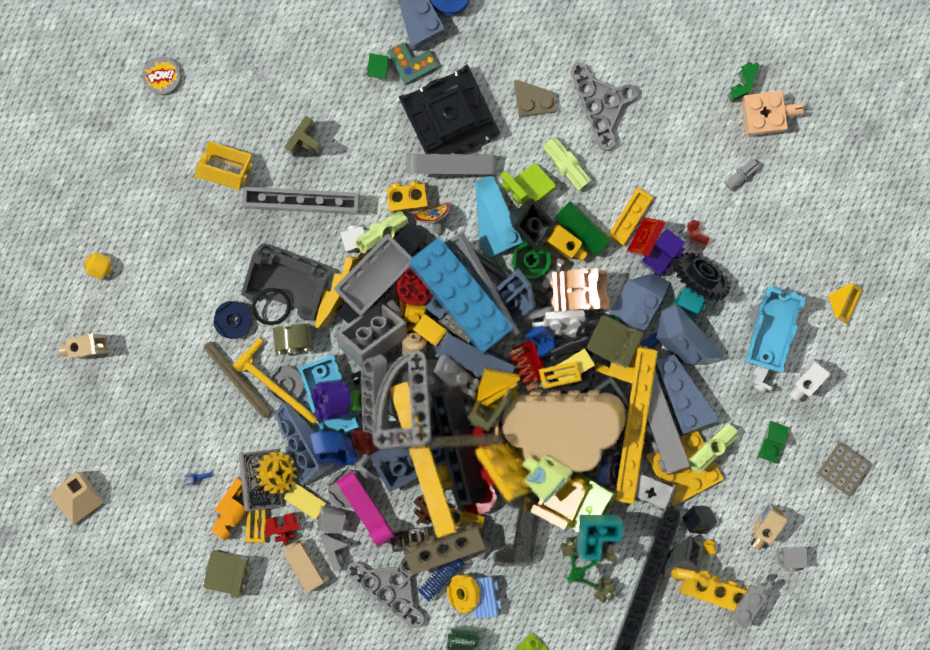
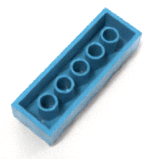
[408,237,514,355]

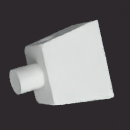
[789,358,830,402]

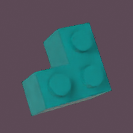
[673,287,707,324]
[577,514,623,560]

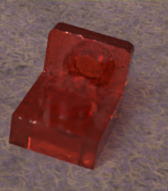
[351,429,383,456]

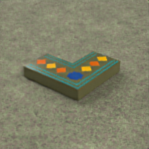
[387,42,438,85]

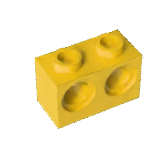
[386,181,428,213]

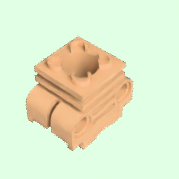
[550,269,610,312]

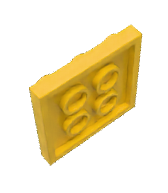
[645,429,724,506]
[475,440,534,502]

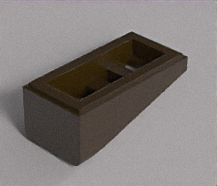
[391,527,429,553]

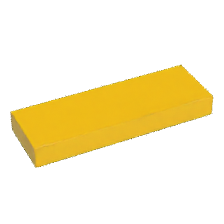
[608,187,654,246]

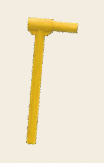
[232,338,318,424]

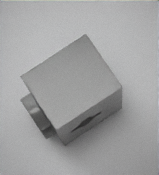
[635,471,678,511]

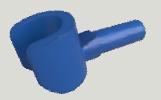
[184,472,212,486]

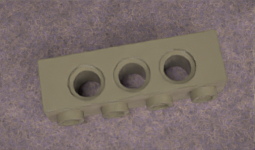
[404,522,486,575]

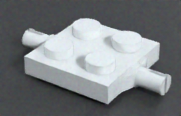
[532,310,598,338]

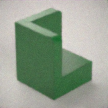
[367,54,389,82]

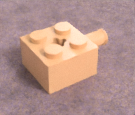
[741,91,803,137]

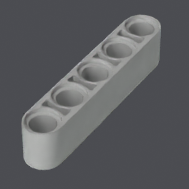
[406,154,497,174]
[361,354,389,447]

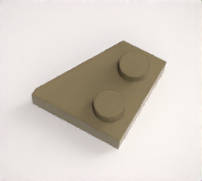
[514,80,557,117]

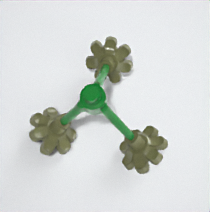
[560,537,618,603]

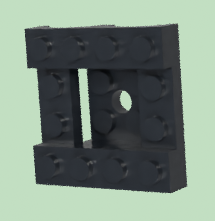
[398,64,500,154]

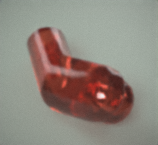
[687,220,710,246]

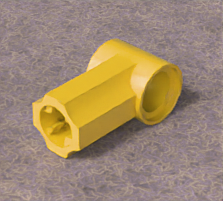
[450,507,485,532]

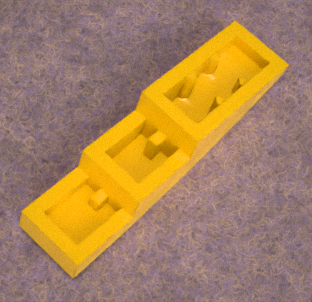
[315,257,361,328]

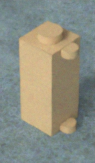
[284,539,329,593]

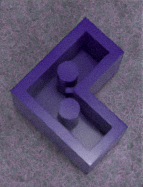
[640,229,686,276]

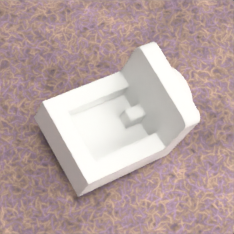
[751,366,773,393]

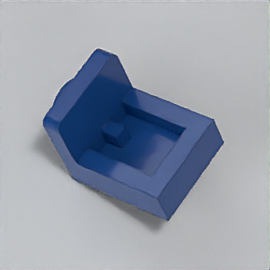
[526,325,556,357]

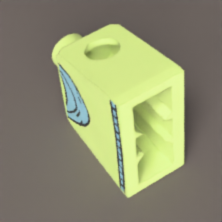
[522,455,572,503]

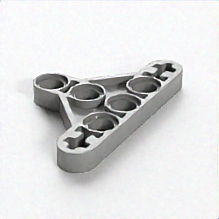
[570,62,637,151]
[346,557,424,628]

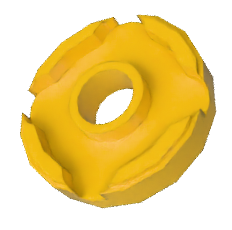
[447,574,480,613]

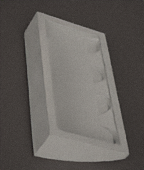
[333,233,412,316]

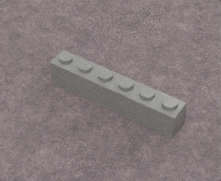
[242,187,360,215]
[646,373,690,475]

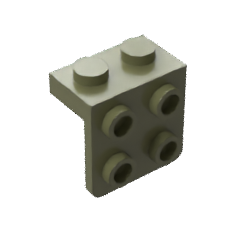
[587,315,643,368]
[468,387,513,431]
[203,550,251,598]

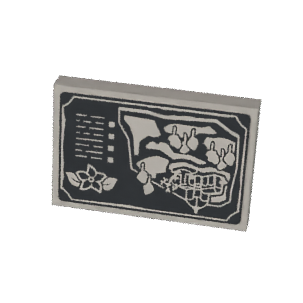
[239,449,282,511]

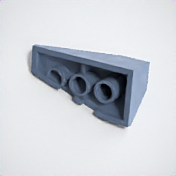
[275,402,335,486]

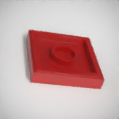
[627,218,666,257]

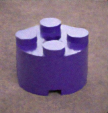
[311,379,351,421]

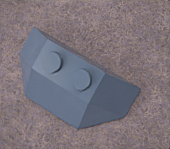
[496,269,536,323]
[609,273,670,333]
[656,303,724,365]

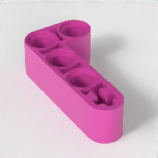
[336,471,394,547]

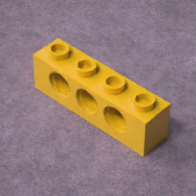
[678,570,748,611]

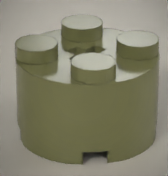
[273,324,314,356]

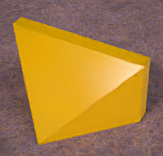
[828,282,863,325]

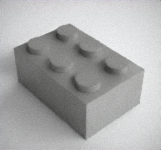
[336,301,407,367]

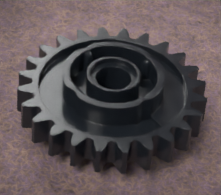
[673,252,731,302]

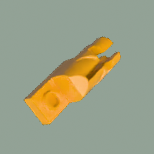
[211,477,246,540]

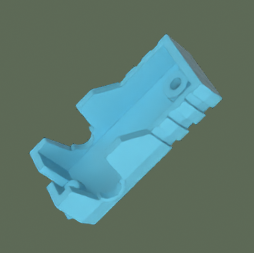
[744,285,806,373]
[297,354,360,435]

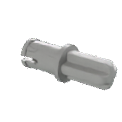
[724,159,760,191]

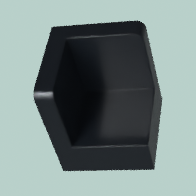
[682,506,717,534]

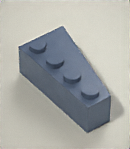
[398,0,445,51]

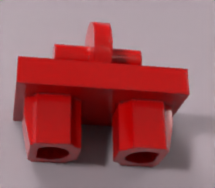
[264,513,301,546]

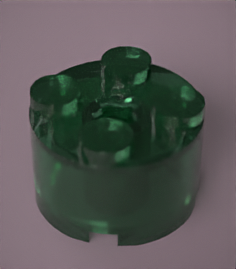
[446,628,479,650]

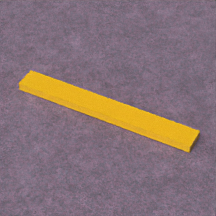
[615,348,658,504]
[390,382,457,538]

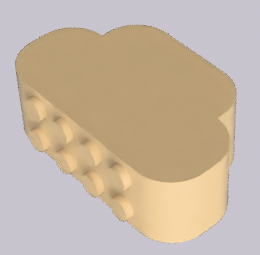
[502,390,626,471]

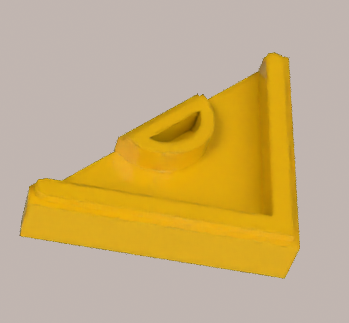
[475,368,520,401]

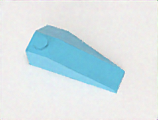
[475,175,523,258]

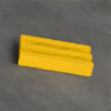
[539,362,581,389]
[246,509,267,543]

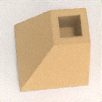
[50,471,104,526]

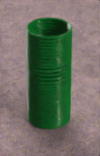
[554,201,612,257]

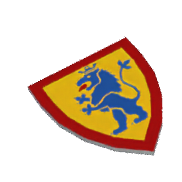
[413,202,450,234]

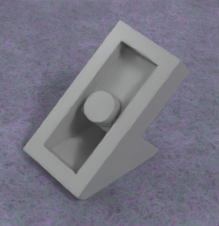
[320,533,349,572]

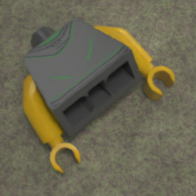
[661,535,716,587]

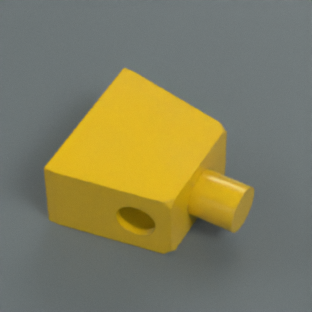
[545,225,588,262]

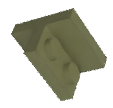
[284,116,323,157]

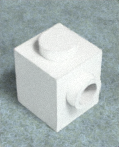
[340,224,368,253]

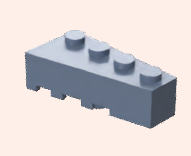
[432,327,516,378]
[656,355,719,434]
[369,432,447,493]

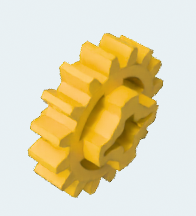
[256,452,297,494]

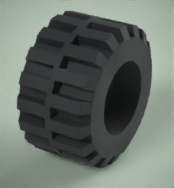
[546,351,596,393]

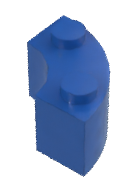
[310,430,358,467]

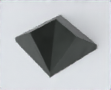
[509,198,557,253]

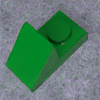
[757,421,788,464]

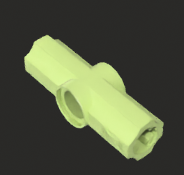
[542,136,591,191]
[355,211,409,253]
[688,424,738,473]

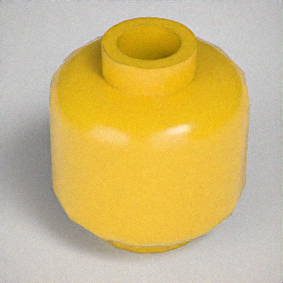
[83,252,114,280]

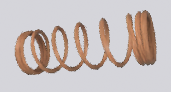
[509,347,540,391]

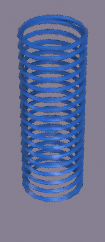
[418,559,465,602]

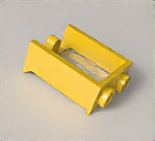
[194,141,254,192]

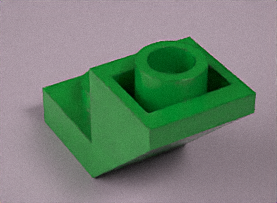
[728,62,759,102]

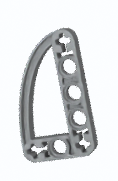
[373,351,431,450]

